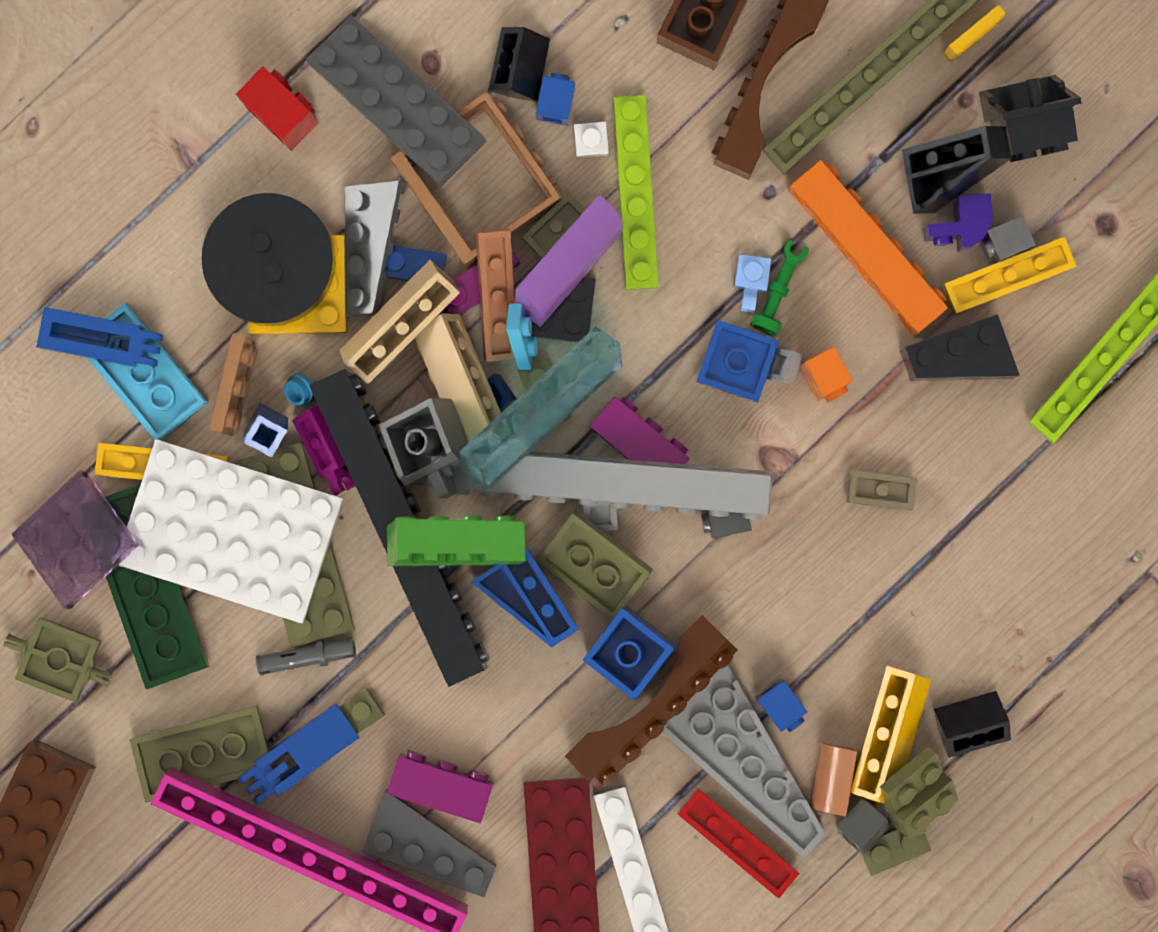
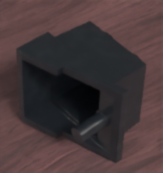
[979,75,1082,163]

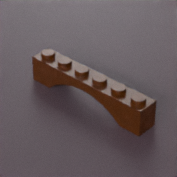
[711,0,829,180]
[565,615,738,790]

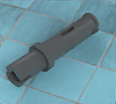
[256,637,356,676]

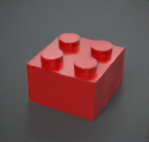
[236,66,318,151]

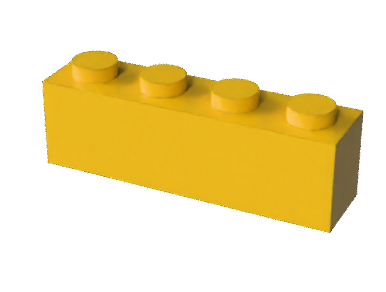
[850,666,932,803]

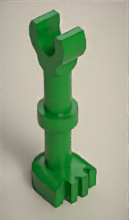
[750,240,809,337]

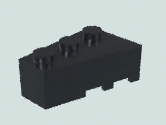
[902,126,1012,214]
[900,314,1020,381]

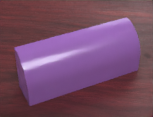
[515,194,623,327]

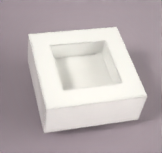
[574,122,609,158]

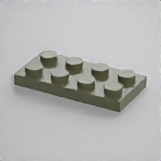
[129,705,274,803]

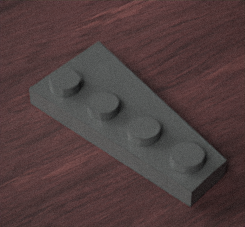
[345,181,406,316]
[362,789,496,897]

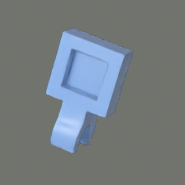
[734,254,771,313]

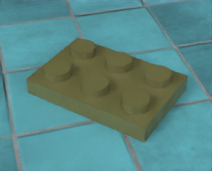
[536,509,653,620]

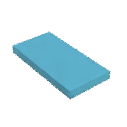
[88,302,209,441]

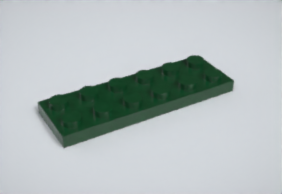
[81,484,210,690]

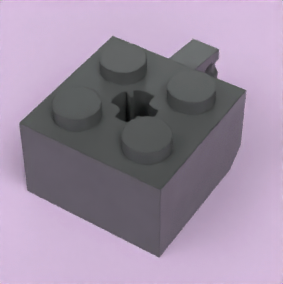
[379,398,474,498]

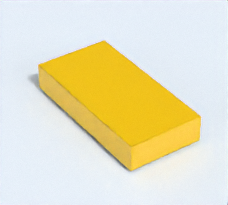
[944,5,1006,61]

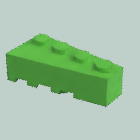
[387,516,526,566]

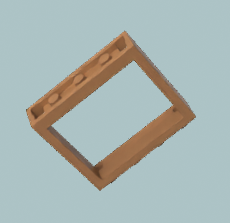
[391,91,562,268]

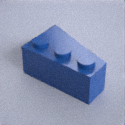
[471,546,579,648]

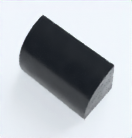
[488,27,550,101]
[934,691,1011,758]

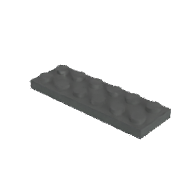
[305,15,487,187]

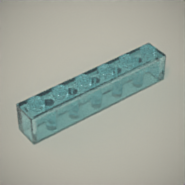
[459,327,622,492]

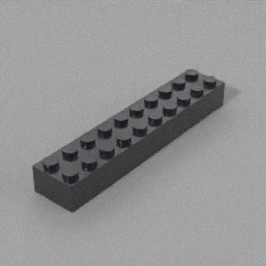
[309,369,490,687]

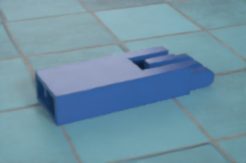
[36,307,163,367]
[237,704,360,805]

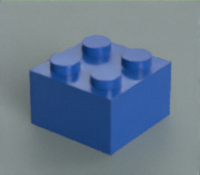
[583,606,678,701]

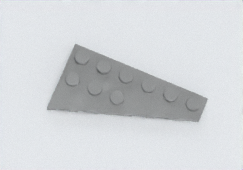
[662,665,826,859]

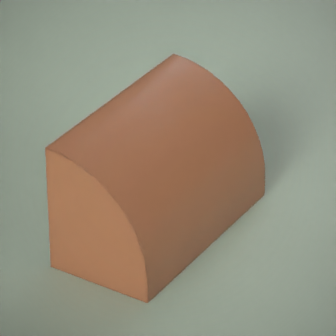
[810,743,857,817]

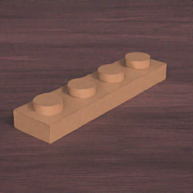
[476,229,515,362]

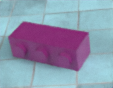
[589,396,690,464]
[387,750,494,824]

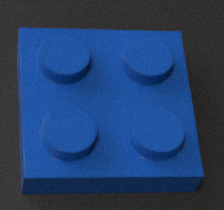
[696,320,779,403]

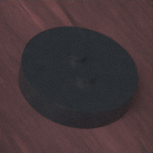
[202,193,336,326]

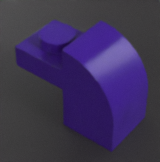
[923,193,993,252]

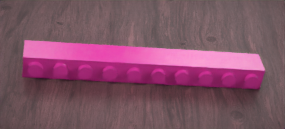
[150,767,468,932]

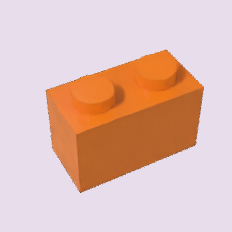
[800,346,853,403]

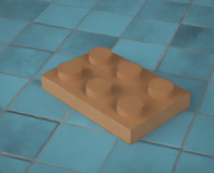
[209,333,258,436]

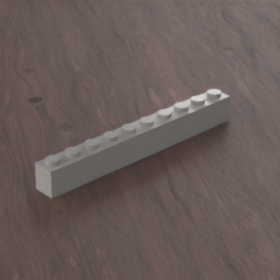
[453,447,773,520]

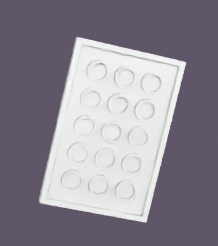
[115,439,344,624]

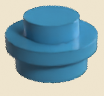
[284,373,314,405]

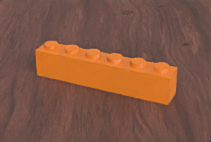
[788,160,948,336]

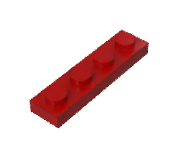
[677,788,800,899]

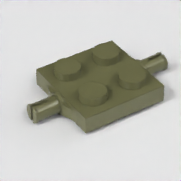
[3,617,113,702]

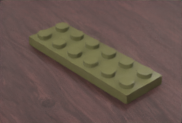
[239,442,355,648]

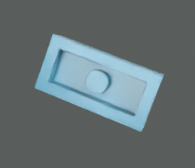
[506,303,538,371]

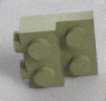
[879,746,958,839]

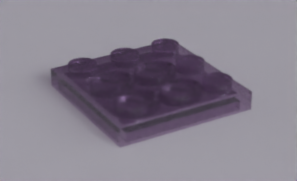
[12,470,139,609]

